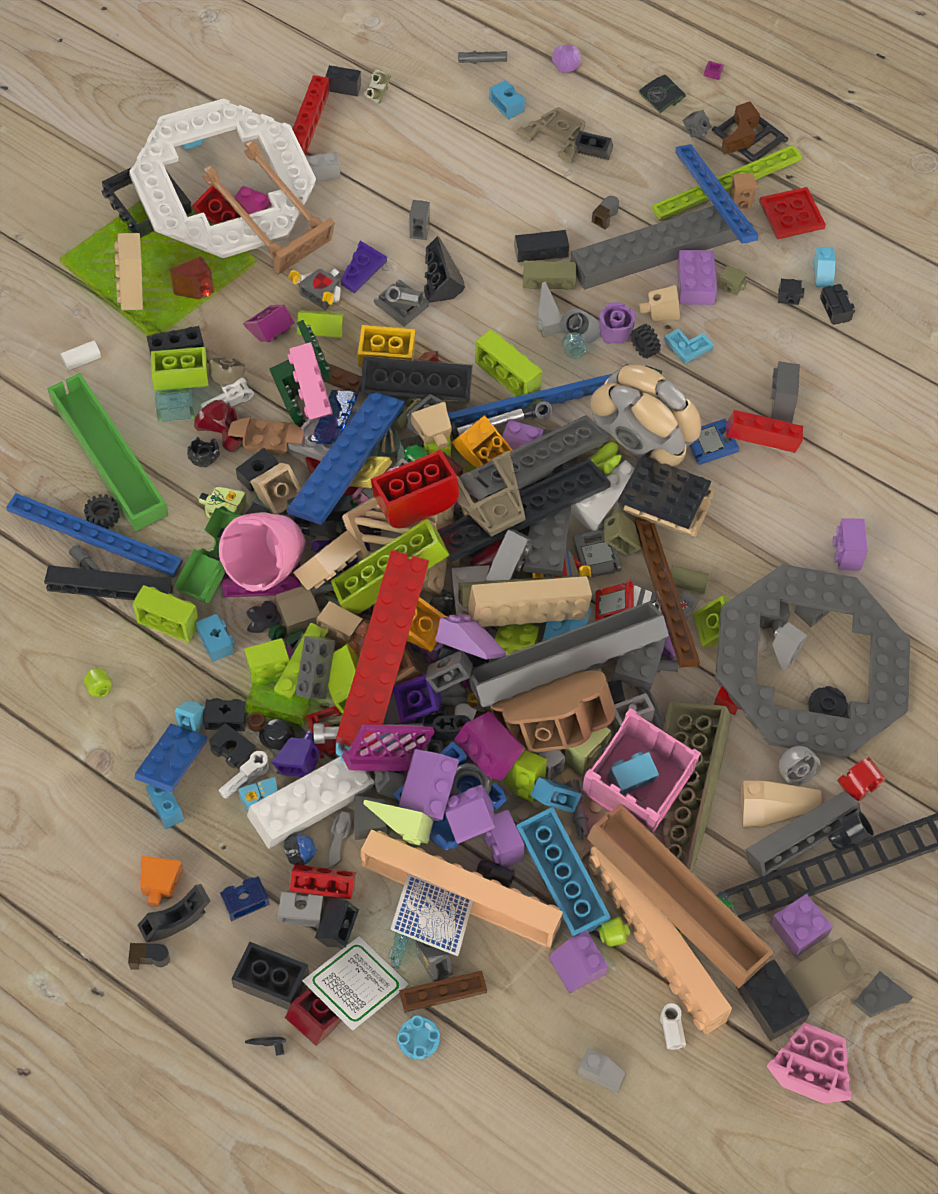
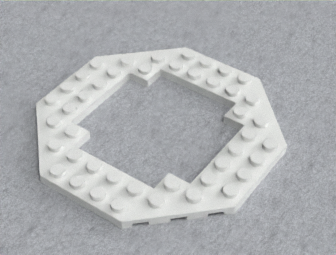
[130,99,316,258]

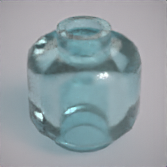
[562,332,587,359]

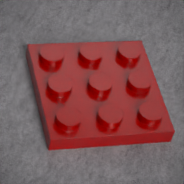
[759,187,826,239]

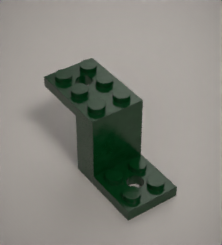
[269,320,331,427]

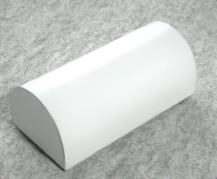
[60,340,101,371]

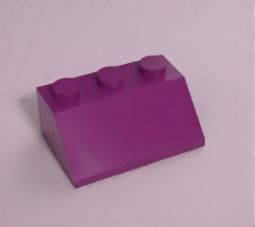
[454,711,525,780]

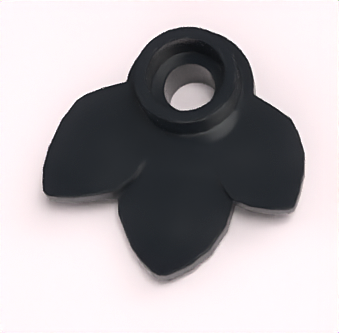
[246,601,281,633]

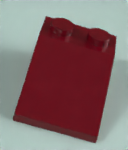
[285,988,342,1046]

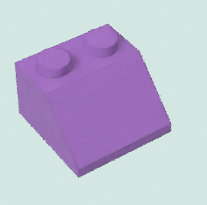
[445,785,495,844]
[549,930,608,994]

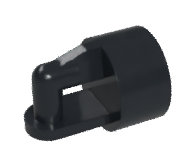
[828,810,874,849]

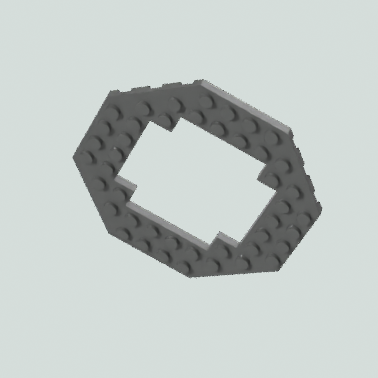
[715,564,910,758]

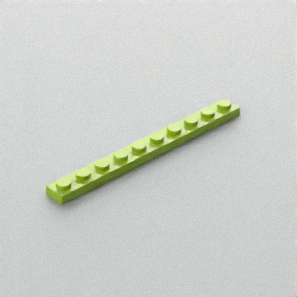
[651,145,802,221]

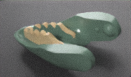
[371,424,405,464]

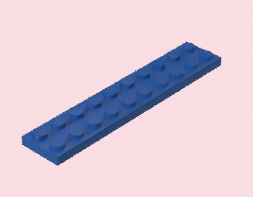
[287,393,405,525]

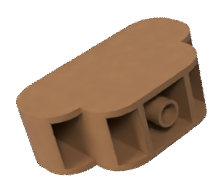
[490,670,616,753]

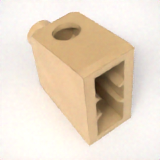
[639,285,680,321]
[411,402,451,449]

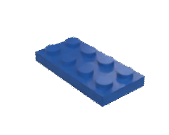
[135,723,207,793]

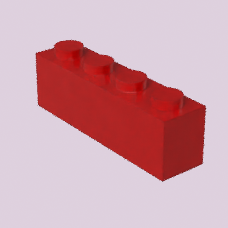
[726,410,803,453]

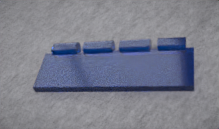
[310,390,358,444]

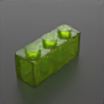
[246,683,311,727]

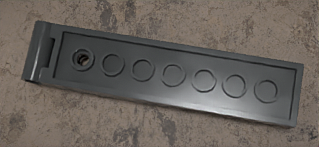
[460,415,610,502]

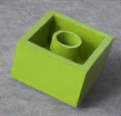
[244,638,289,687]

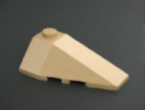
[740,780,822,828]

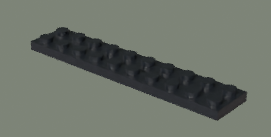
[437,459,611,563]

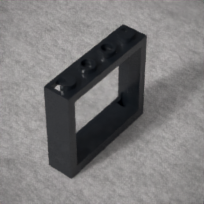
[101,167,192,238]

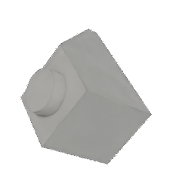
[772,622,808,671]
[577,1048,626,1093]

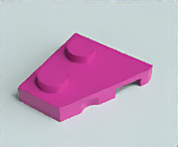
[234,185,271,214]

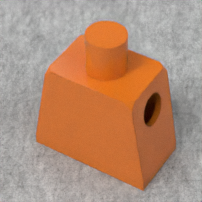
[140,856,183,907]

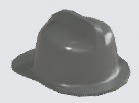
[561,308,600,343]

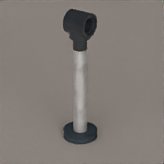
[450,397,552,448]

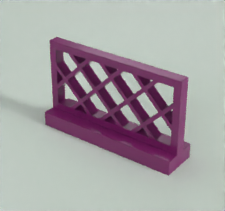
[222,562,300,598]
[342,725,434,771]

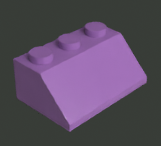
[398,749,459,821]

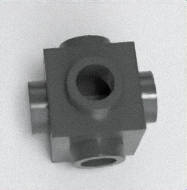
[682,110,712,138]

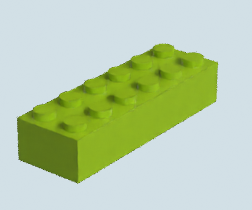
[331,518,449,615]

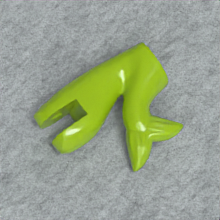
[587,442,622,475]

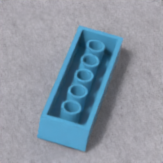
[516,807,611,937]

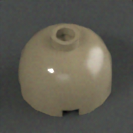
[209,356,245,387]

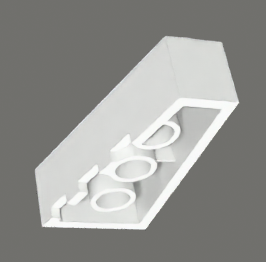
[571,460,635,532]

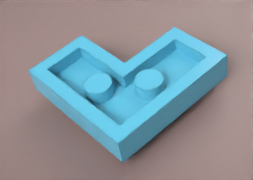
[664,329,714,364]

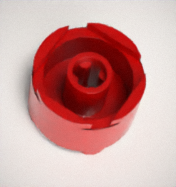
[837,757,886,802]

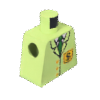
[199,487,247,518]

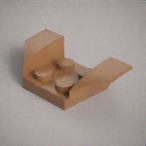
[228,416,304,455]

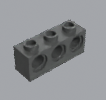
[295,636,335,699]

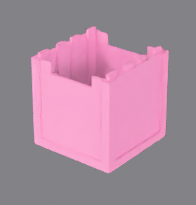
[581,708,701,834]

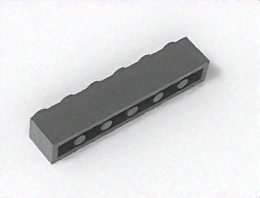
[746,791,861,876]

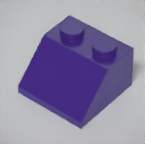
[393,674,442,724]

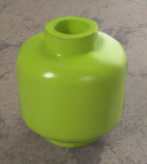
[83,668,112,697]
[598,917,630,947]

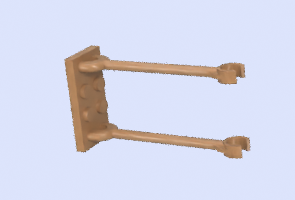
[203,140,335,275]

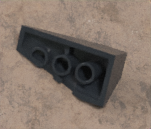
[424,236,466,303]

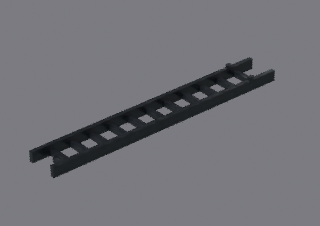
[723,813,938,921]

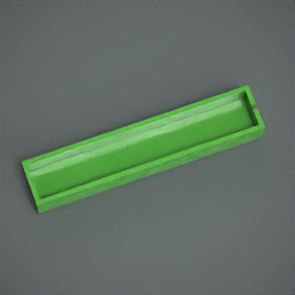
[47,373,168,532]

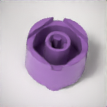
[599,302,635,344]

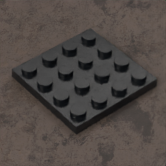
[618,455,712,529]

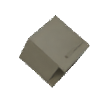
[275,586,320,636]

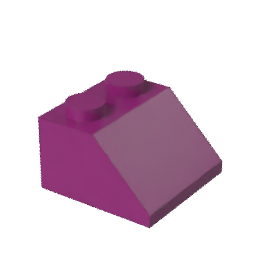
[243,305,295,343]

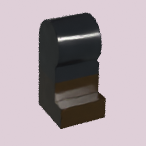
[128,943,170,970]

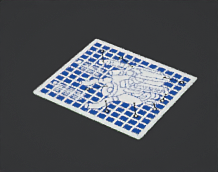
[391,874,473,956]

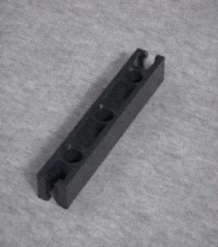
[44,565,173,600]

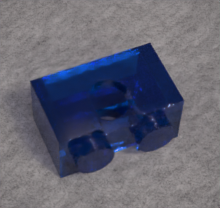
[220,876,270,922]

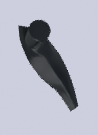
[245,1037,286,1056]

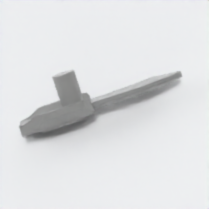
[329,811,351,869]

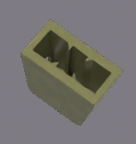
[604,509,642,557]

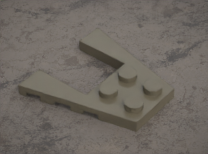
[456,451,526,536]

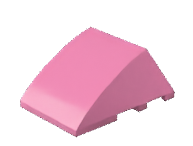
[767,1023,852,1103]

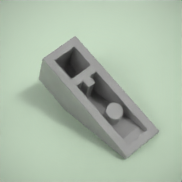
[536,282,563,338]

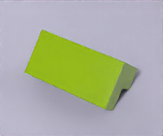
[297,310,345,338]

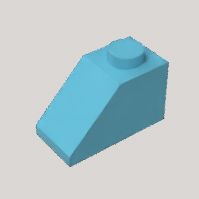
[813,247,835,287]
[175,700,205,733]

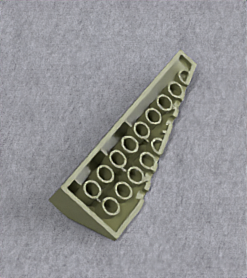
[662,701,732,873]

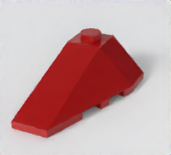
[191,186,249,224]

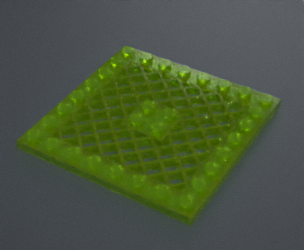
[59,200,257,336]

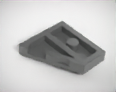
[853,971,913,1018]

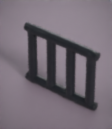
[712,115,789,162]

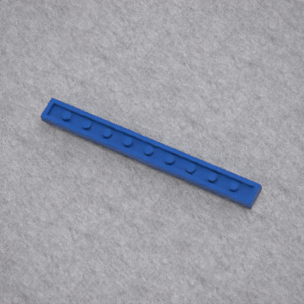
[675,144,758,244]
[448,373,613,428]
[6,493,183,577]

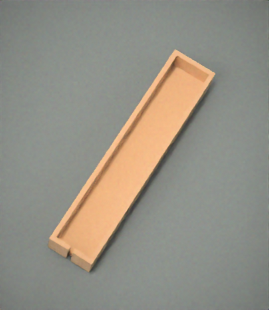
[361,830,563,948]
[588,846,732,1035]

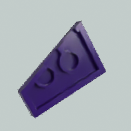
[341,240,387,294]

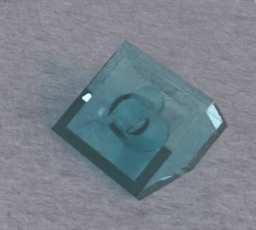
[155,388,195,422]

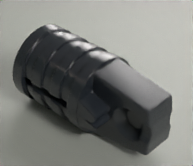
[476,860,515,888]

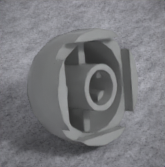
[779,746,820,786]

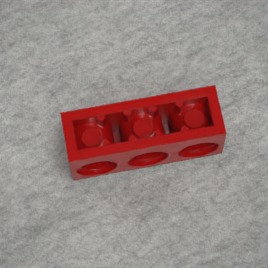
[289,864,356,899]

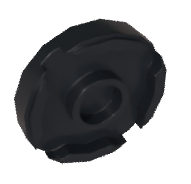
[808,686,848,717]

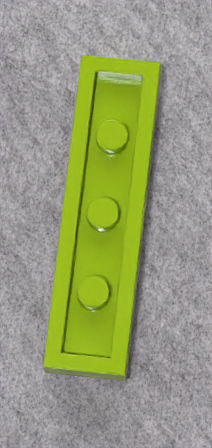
[273,623,329,701]

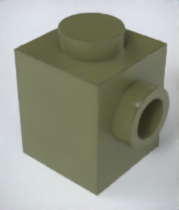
[718,265,747,296]

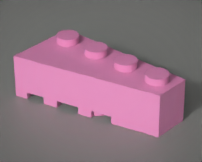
[287,342,333,420]

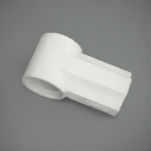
[660,1003,686,1050]

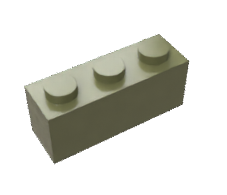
[523,261,576,290]

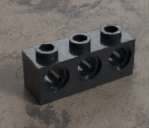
[146,326,204,356]

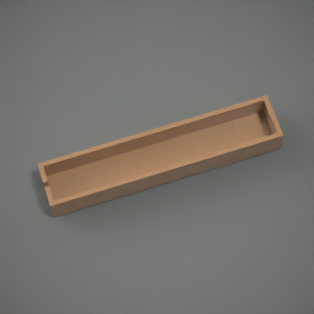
[587,804,774,988]

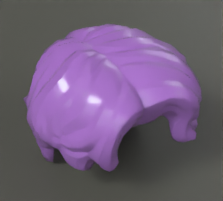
[552,44,581,73]

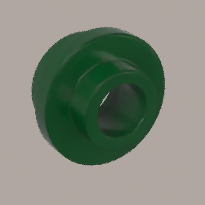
[268,624,286,641]

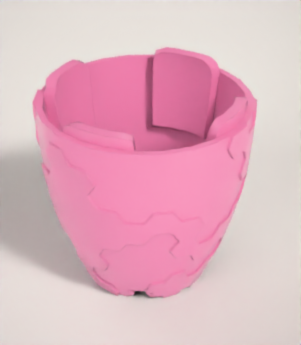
[219,512,306,591]

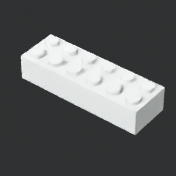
[247,756,375,849]

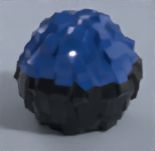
[284,834,317,865]

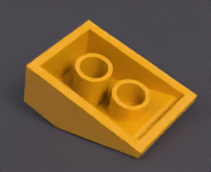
[407,597,446,652]

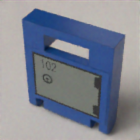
[689,419,739,465]

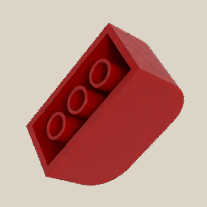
[371,450,459,529]

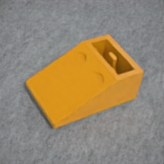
[451,415,513,468]

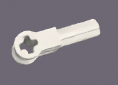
[201,378,254,408]
[219,751,269,799]

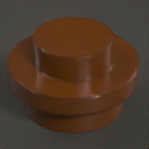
[247,712,267,732]

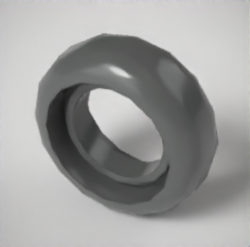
[449,763,491,797]

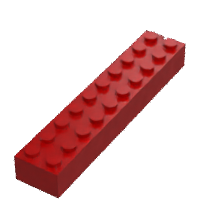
[336,550,429,750]

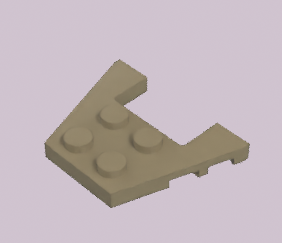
[517,107,586,163]

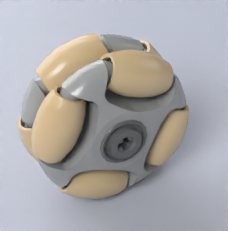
[590,365,701,467]

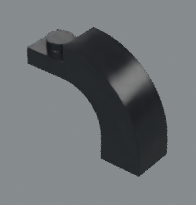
[137,884,211,942]

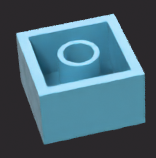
[607,752,659,795]

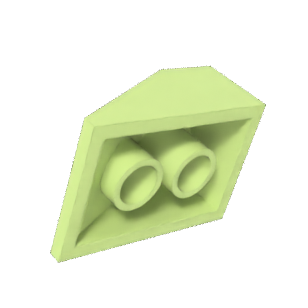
[363,800,434,846]

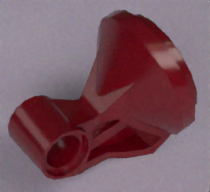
[194,400,243,452]

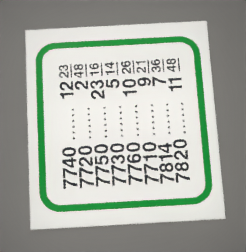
[302,936,409,1031]

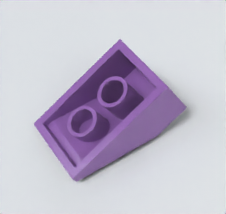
[502,420,544,450]
[435,614,506,659]

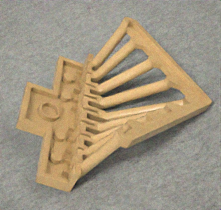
[343,497,460,597]

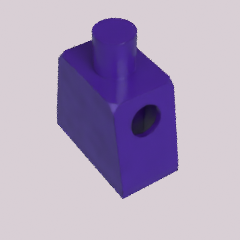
[272,732,320,777]

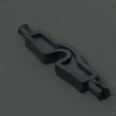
[297,521,381,540]

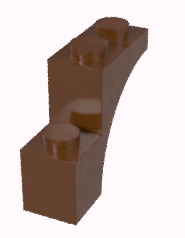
[721,101,760,155]

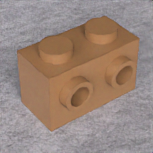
[729,173,758,210]

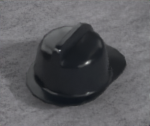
[259,718,305,750]

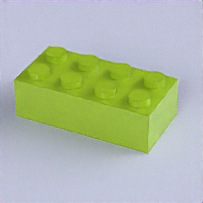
[475,329,542,396]

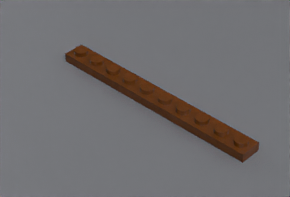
[634,519,700,668]

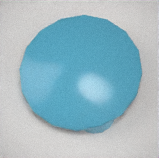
[397,1015,440,1060]

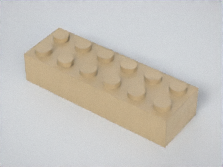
[468,576,592,628]

